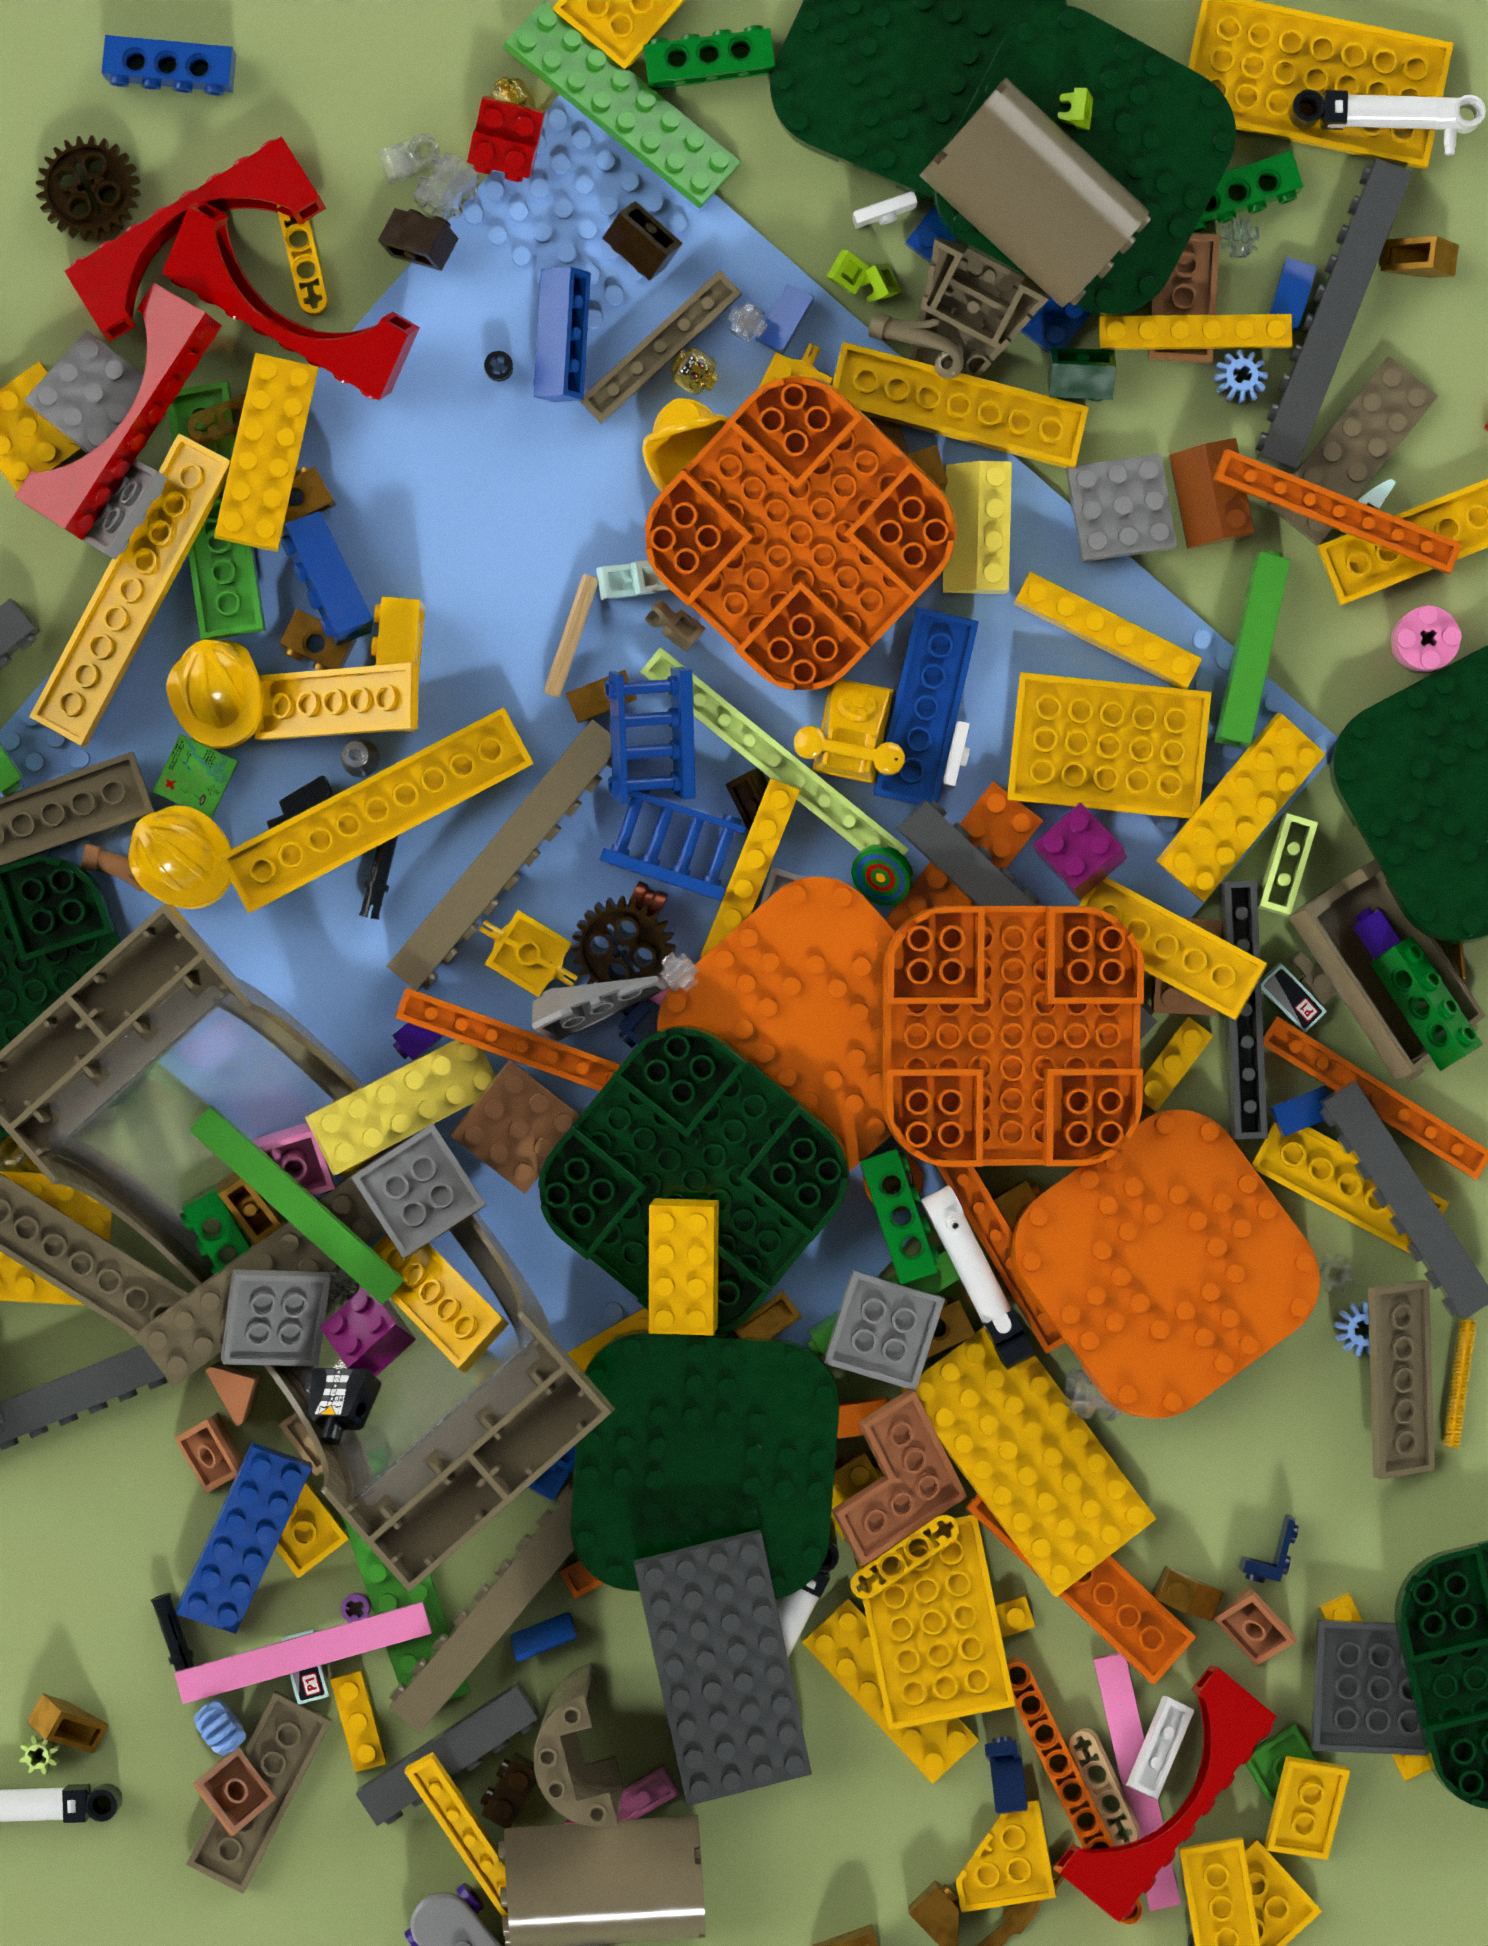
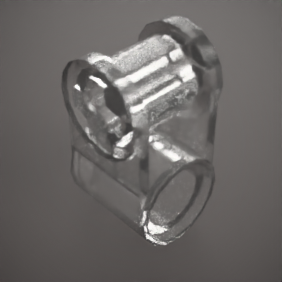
[376,134,441,184]

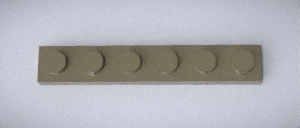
[579,270,742,425]

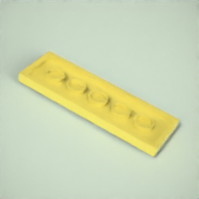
[305,1039,496,1175]

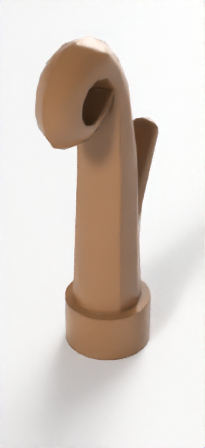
[81,844,144,892]

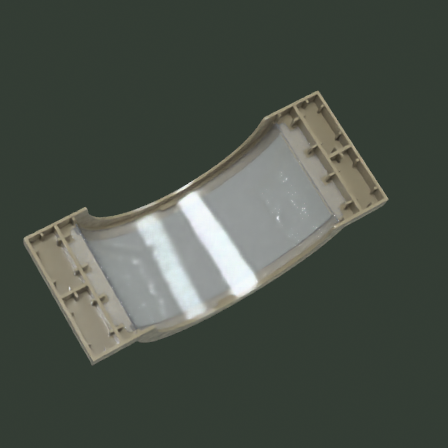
[0,904,616,1592]

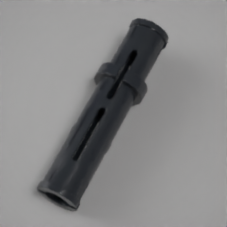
[359,836,398,920]
[151,1593,194,1671]

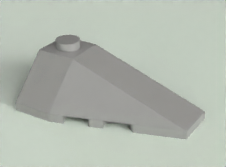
[531,976,670,1042]

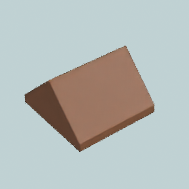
[205,1361,263,1427]
[174,1413,244,1493]
[1213,1585,1298,1666]
[193,1747,277,1837]

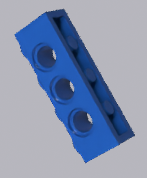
[101,35,236,96]

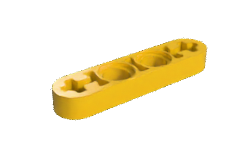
[277,205,328,316]
[851,1515,959,1600]

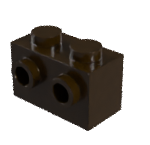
[602,201,683,281]
[378,208,459,271]
[480,1752,537,1828]

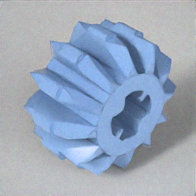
[1213,349,1268,405]
[1334,1301,1370,1356]
[194,1699,246,1756]

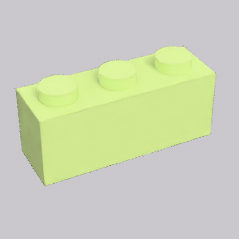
[1257,813,1318,916]

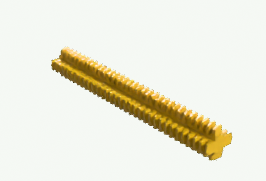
[1442,1318,1477,1448]

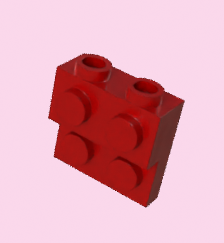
[467,96,546,182]

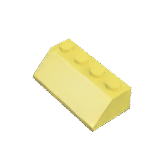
[942,461,1012,594]

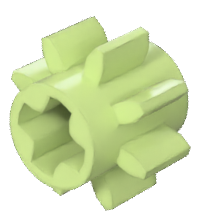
[19,1733,60,1775]

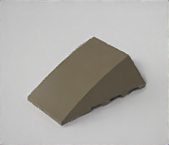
[909,237,1050,377]

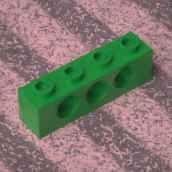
[643,25,775,90]
[1193,150,1304,233]
[1370,936,1483,1071]
[859,1148,941,1285]
[179,1184,251,1275]

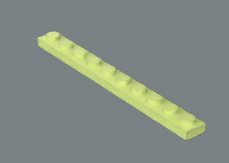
[640,647,909,855]

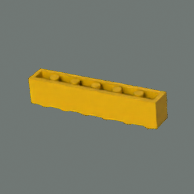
[1013,571,1202,689]

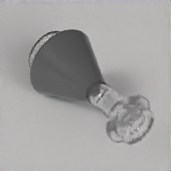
[341,739,380,777]

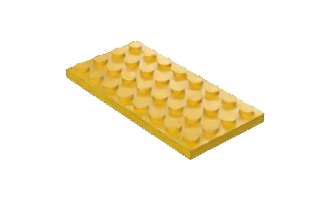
[1188,0,1454,170]
[901,1327,1156,1597]

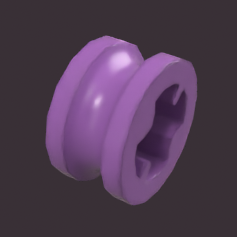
[341,1592,371,1622]

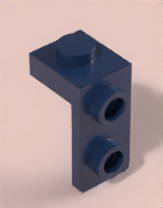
[617,1000,653,1048]
[1239,1514,1299,1583]
[984,1736,1028,1814]

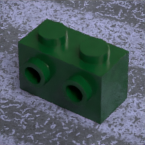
[1047,348,1117,401]

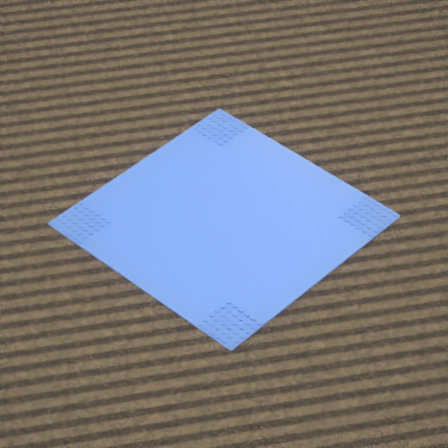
[0,94,1338,1366]

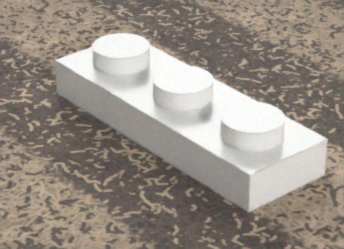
[1126,1696,1194,1800]

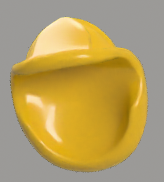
[642,398,728,492]
[166,640,263,749]
[128,805,232,909]

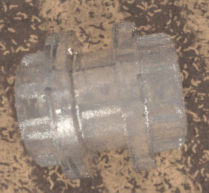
[413,153,479,221]
[1065,1364,1123,1421]

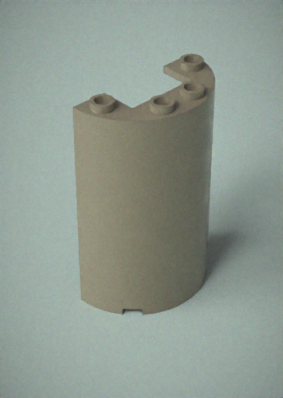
[919,77,1151,307]
[1289,859,1486,1082]
[533,1663,624,1827]
[498,1815,705,1946]

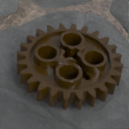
[36,135,141,241]
[571,896,676,984]

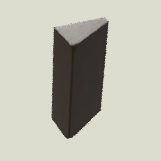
[725,768,788,831]

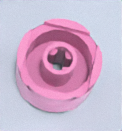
[1391,605,1462,673]

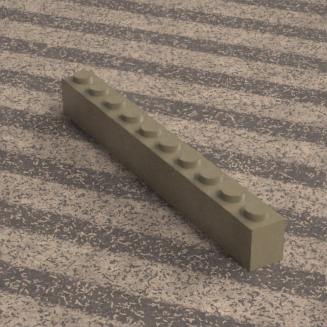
[386,719,612,991]
[389,1484,574,1734]

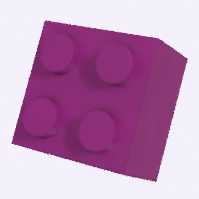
[1032,802,1128,900]
[320,1287,416,1377]

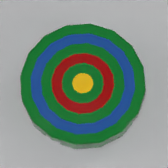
[851,844,914,905]

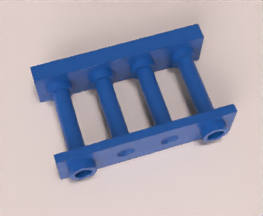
[605,667,696,804]
[599,790,746,901]

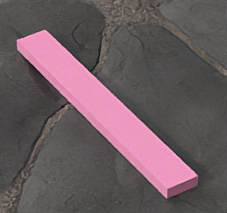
[174,1601,432,1704]
[1093,1653,1181,1911]

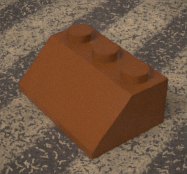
[1169,438,1254,549]

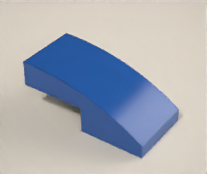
[1269,257,1317,331]
[1269,1085,1330,1138]
[528,1445,576,1502]

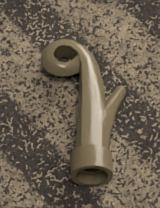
[869,312,964,379]

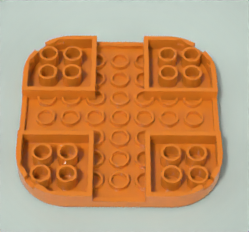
[644,376,957,690]
[657,876,896,1171]
[882,905,1144,1167]
[1011,1109,1320,1420]

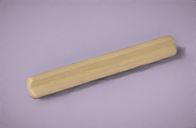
[544,574,598,697]

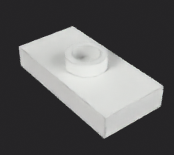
[852,191,917,229]
[942,721,970,788]

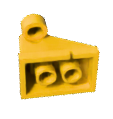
[794,679,905,784]

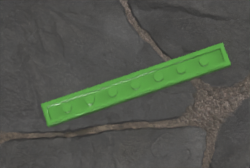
[189,1105,406,1305]

